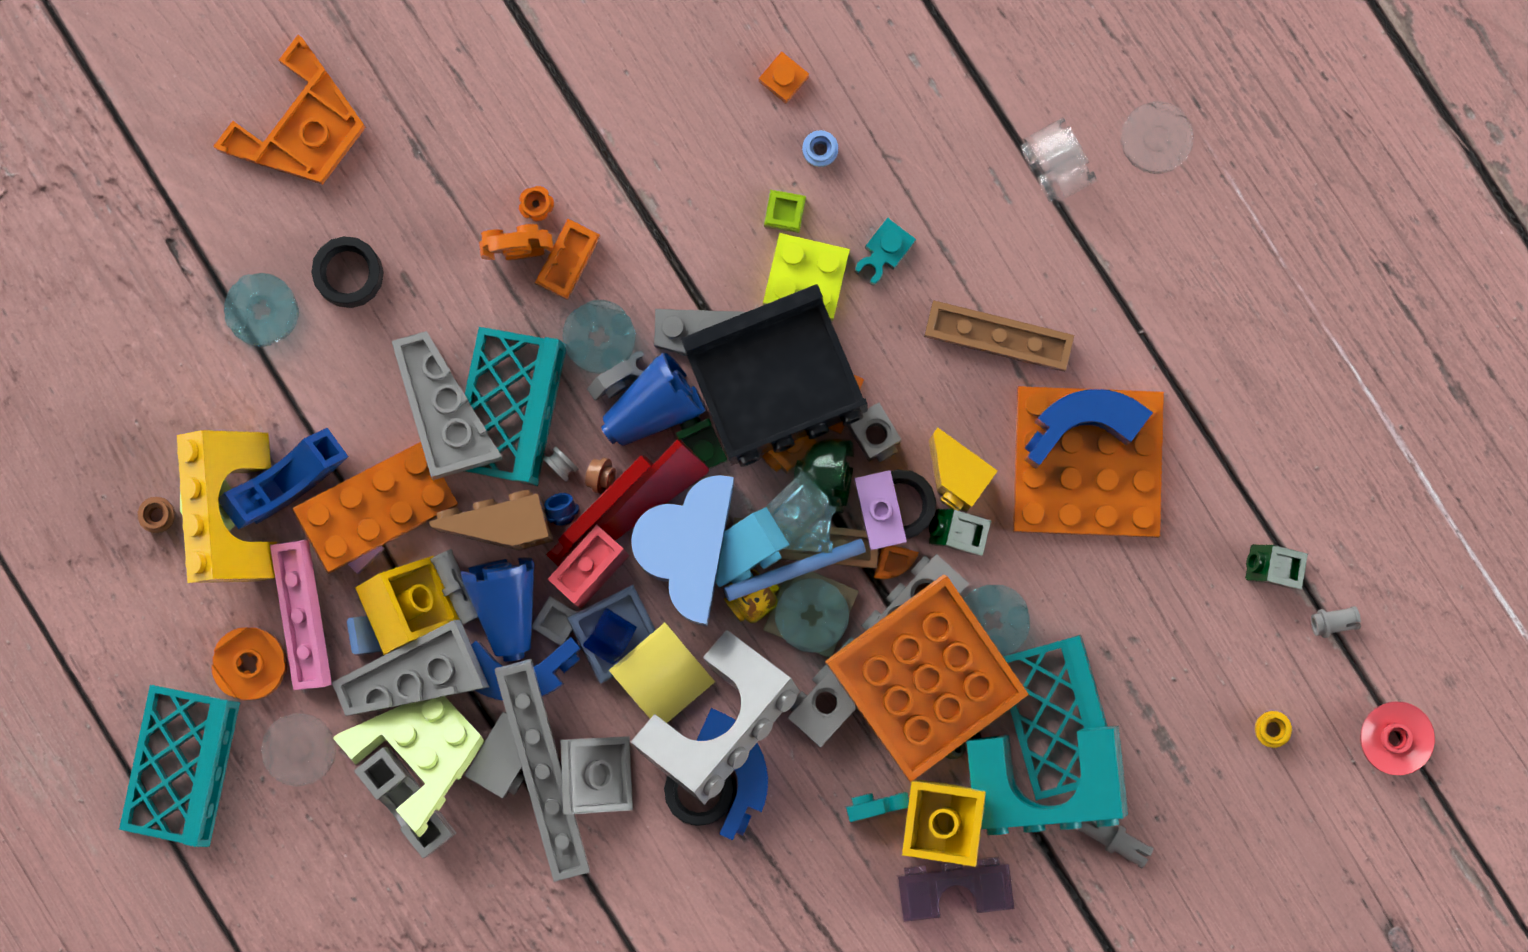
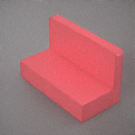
[547,525,629,609]

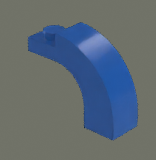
[1025,389,1153,469]
[219,428,349,530]
[471,637,582,701]
[696,708,768,840]

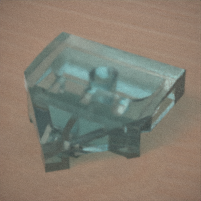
[766,472,836,553]

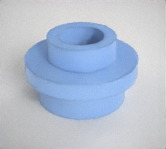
[802,130,838,167]

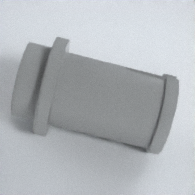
[1311,606,1361,638]

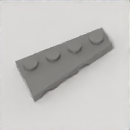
[332,620,489,716]

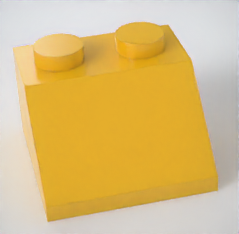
[929,427,998,512]
[355,555,460,655]
[902,779,986,867]

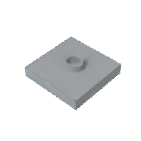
[560,736,633,815]

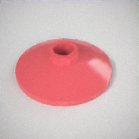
[1360,701,1435,775]

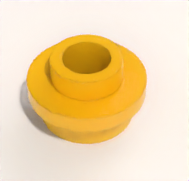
[1254,711,1292,748]

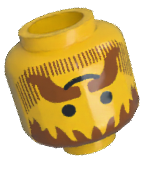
[724,569,780,623]

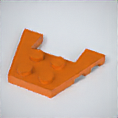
[213,35,366,185]

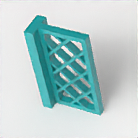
[463,327,567,487]
[1003,635,1108,801]
[119,685,240,847]

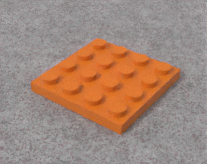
[1013,386,1164,538]
[824,574,1029,782]

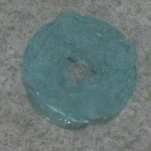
[224,273,299,347]
[562,300,636,374]
[775,579,849,653]
[964,585,1030,656]

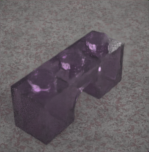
[896,857,1014,922]

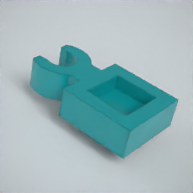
[855,217,916,285]
[845,792,909,822]

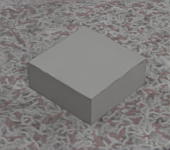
[532,596,577,645]

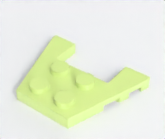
[333,696,485,837]

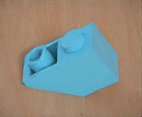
[715,507,790,588]

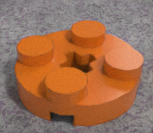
[479,224,554,260]
[211,627,288,700]

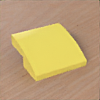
[609,623,715,723]

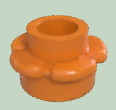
[519,186,554,222]

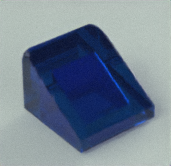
[583,607,637,664]

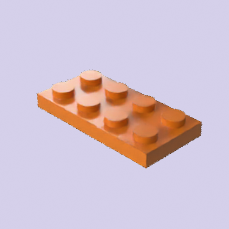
[292,442,458,574]

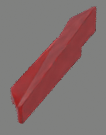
[546,440,709,567]

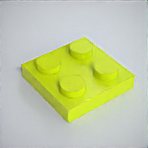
[763,233,850,321]

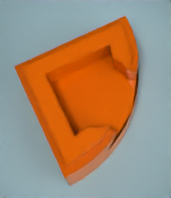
[874,545,919,580]

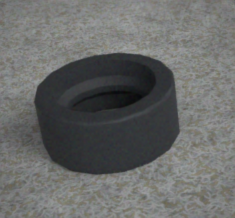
[311,236,384,308]
[891,469,936,539]
[664,775,734,826]

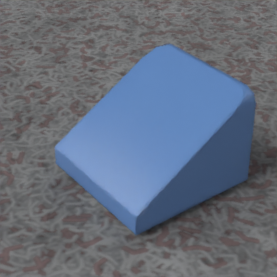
[346,616,382,655]

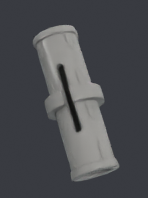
[430,549,478,625]
[1078,821,1154,869]

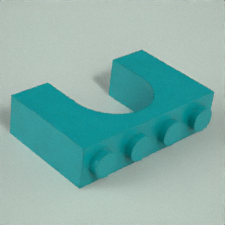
[966,726,1128,835]

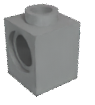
[847,402,902,463]

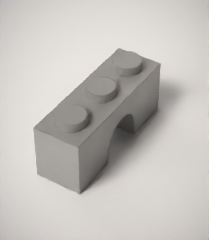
[354,747,457,858]

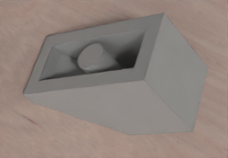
[465,712,525,799]

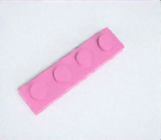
[270,539,332,690]

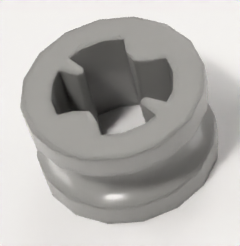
[543,446,579,482]

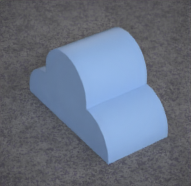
[631,475,734,626]

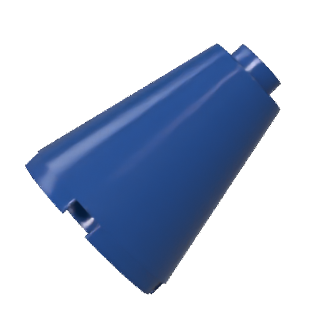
[601,353,706,446]
[460,557,534,662]

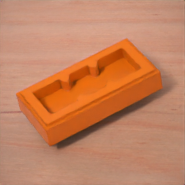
[535,219,601,300]

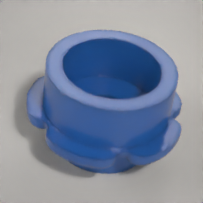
[544,493,579,526]

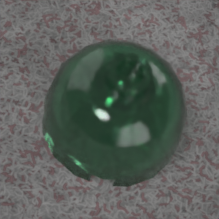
[794,439,854,513]

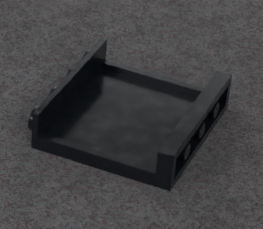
[681,284,868,467]

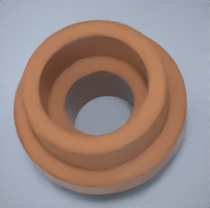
[585,457,616,494]
[138,497,175,533]

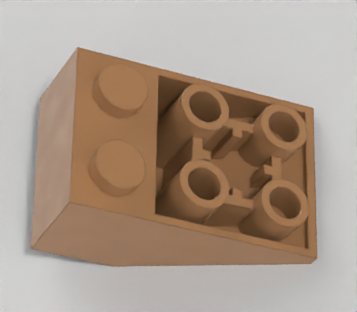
[429,490,554,551]

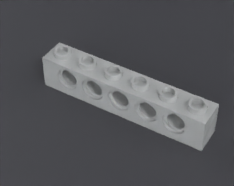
[787,554,969,748]

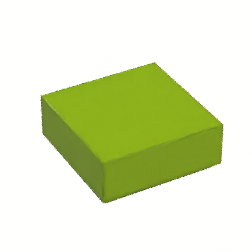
[764,190,806,233]

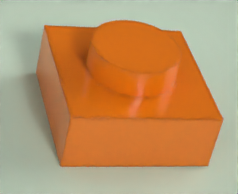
[759,51,809,104]

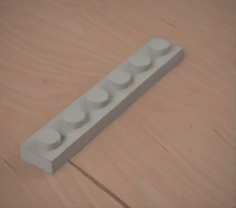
[495,659,590,882]

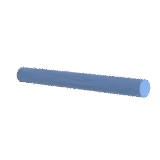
[724,538,866,601]

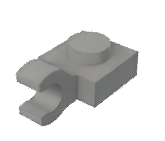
[587,351,644,401]

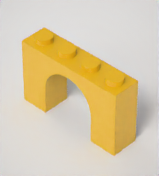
[177,430,277,583]

